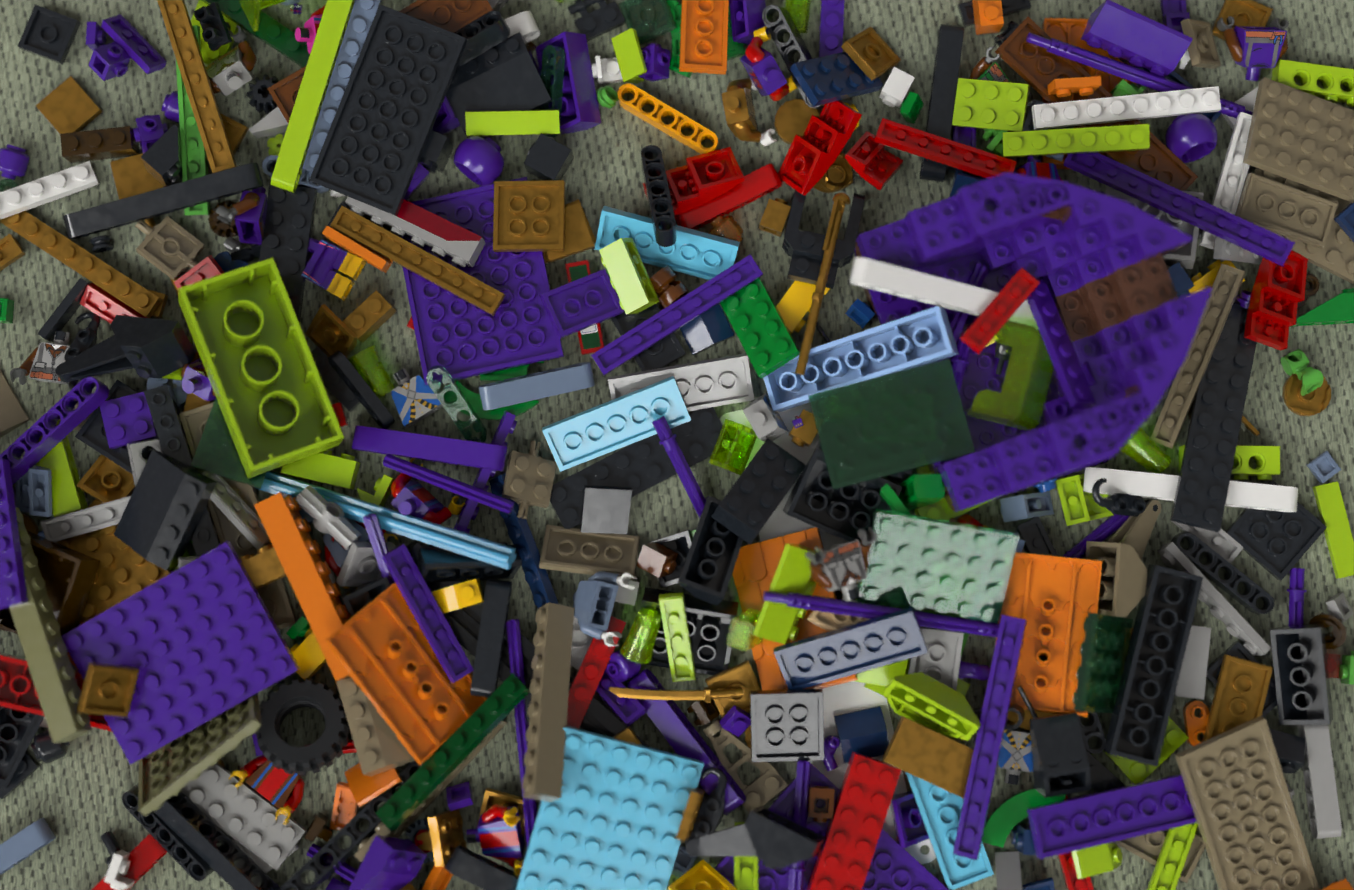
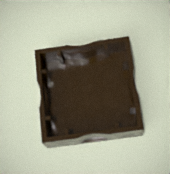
[0,530,100,652]

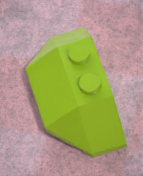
[883,672,981,740]

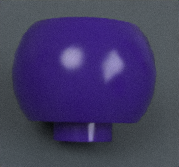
[1165,113,1218,163]
[454,136,504,186]

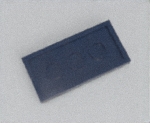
[790,52,883,107]

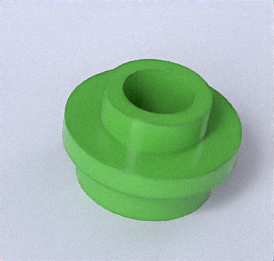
[597,85,618,108]

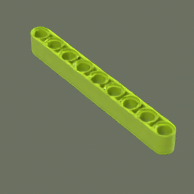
[271,0,355,193]

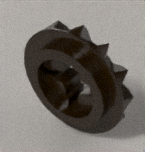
[208,200,238,238]
[1309,612,1348,649]

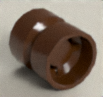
[650,266,689,308]

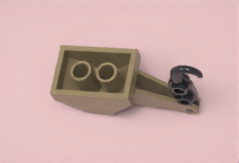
[1085,478,1161,617]

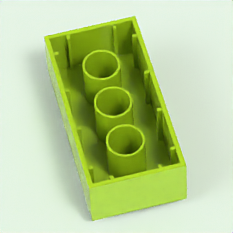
[178,258,344,479]

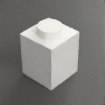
[879,67,915,108]

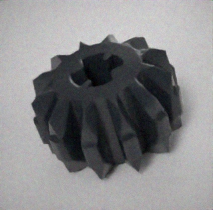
[247,74,279,114]

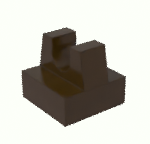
[687,699,720,726]
[305,812,333,842]

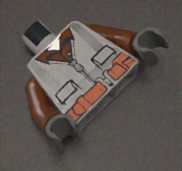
[205,25,257,96]
[10,330,84,390]
[806,528,877,601]

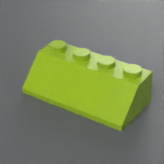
[752,543,816,644]

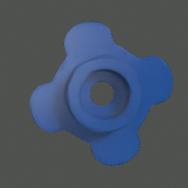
[1033,478,1058,493]

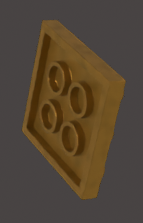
[493,180,565,252]

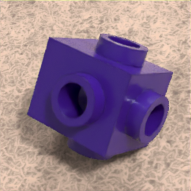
[88,42,131,81]
[638,43,670,82]
[132,115,168,154]

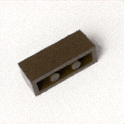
[60,126,140,163]

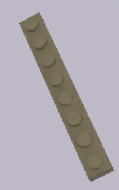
[1150,264,1246,449]

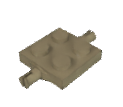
[135,216,205,280]
[501,441,557,519]

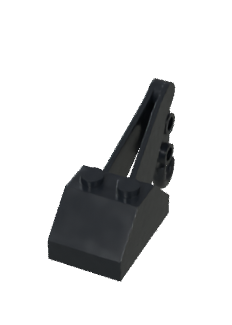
[55,312,196,383]
[686,767,826,870]

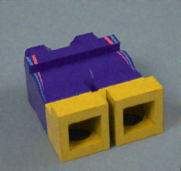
[301,238,366,301]

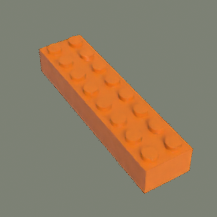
[254,492,351,681]

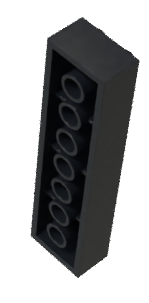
[1103,565,1203,766]

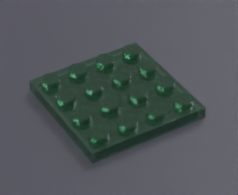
[1073,612,1133,713]

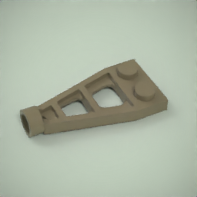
[703,719,788,813]

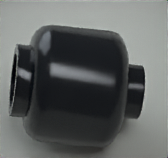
[31,730,70,763]

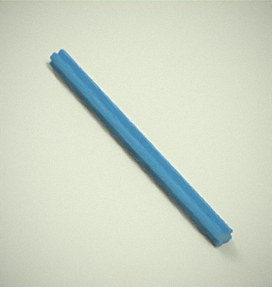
[250,471,516,570]

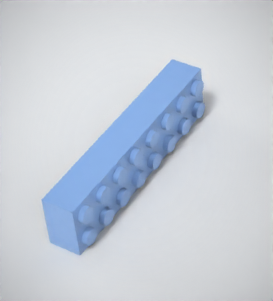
[764,306,958,412]

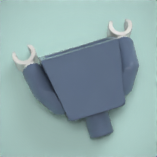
[573,571,637,646]

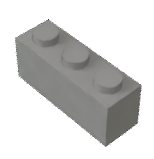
[1175,625,1211,700]

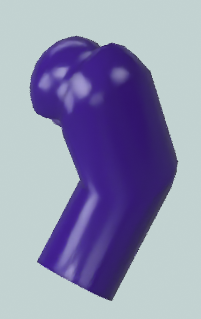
[822,736,840,772]

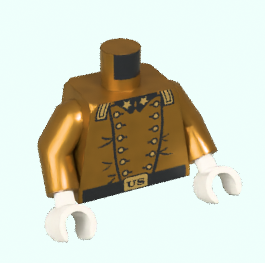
[722,78,777,146]

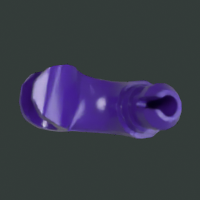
[958,661,990,681]

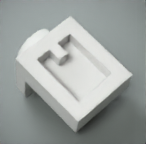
[592,55,623,84]
[104,850,135,890]

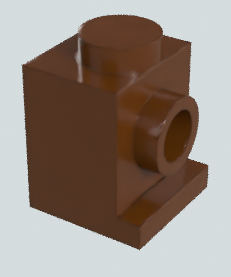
[808,785,835,822]

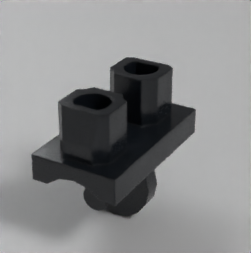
[194,2,232,52]

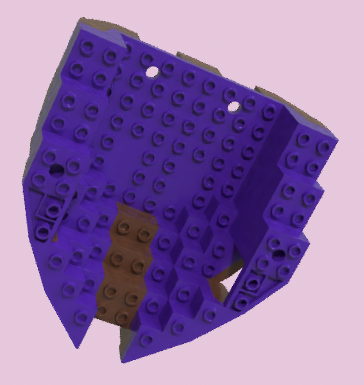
[855,172,1212,512]

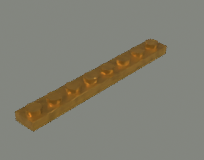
[157,0,237,173]
[330,206,505,316]
[0,211,162,318]

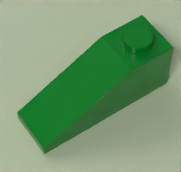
[1290,288,1354,327]
[891,474,945,515]

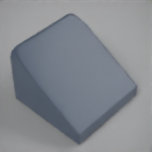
[672,845,698,878]

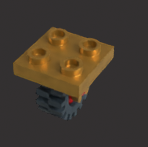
[405,809,467,867]

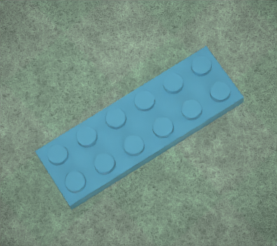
[594,206,740,280]
[542,376,691,472]
[905,772,994,890]

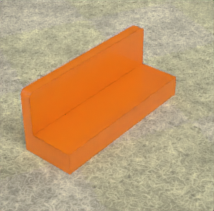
[322,226,393,273]

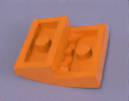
[345,763,401,807]

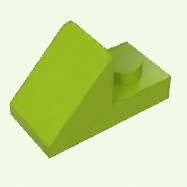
[357,474,395,507]

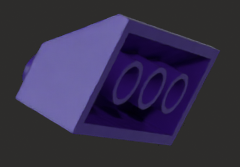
[1081,0,1193,77]
[535,31,601,136]

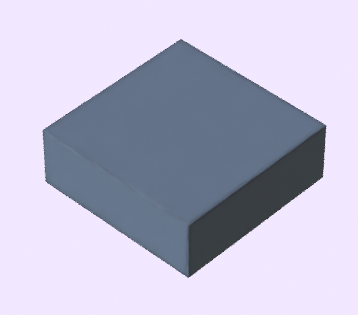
[1306,451,1342,484]

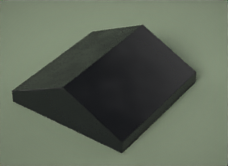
[649,530,693,588]

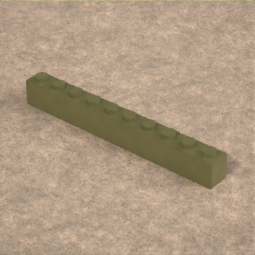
[9,507,92,743]

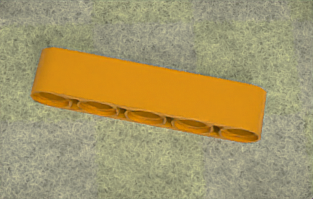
[618,83,718,154]

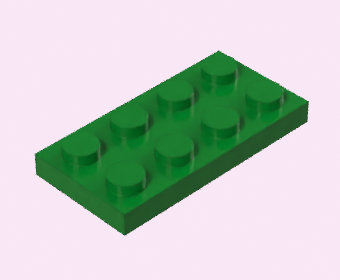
[720,277,800,379]

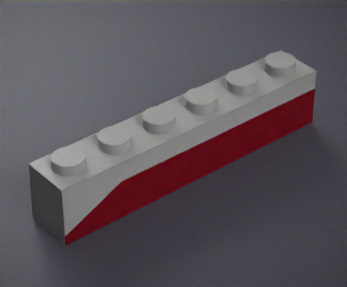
[345,197,486,268]

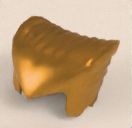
[813,153,853,193]

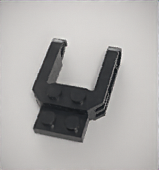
[782,190,865,289]

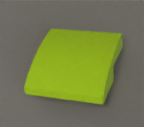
[1055,474,1113,526]

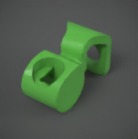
[1280,349,1324,396]

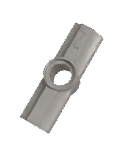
[295,485,362,550]

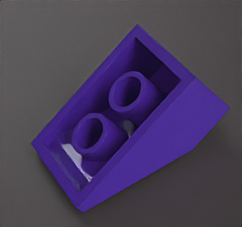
[349,835,427,890]

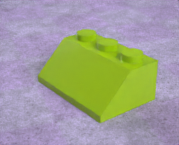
[1072,795,1123,879]

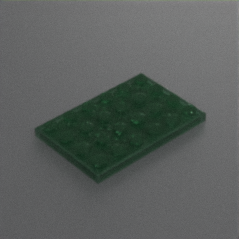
[808,359,975,490]
[856,509,1020,623]

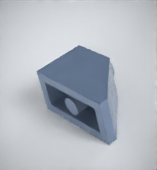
[1000,491,1054,522]

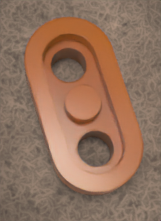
[1183,700,1210,747]

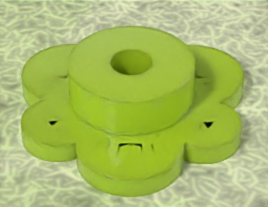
[267,134,284,156]

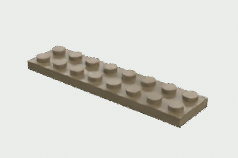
[354,719,508,862]

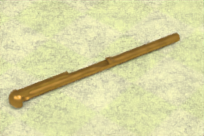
[795,193,850,375]

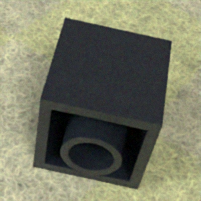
[524,133,574,181]

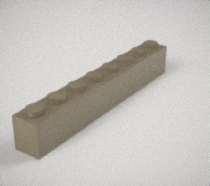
[522,602,575,802]

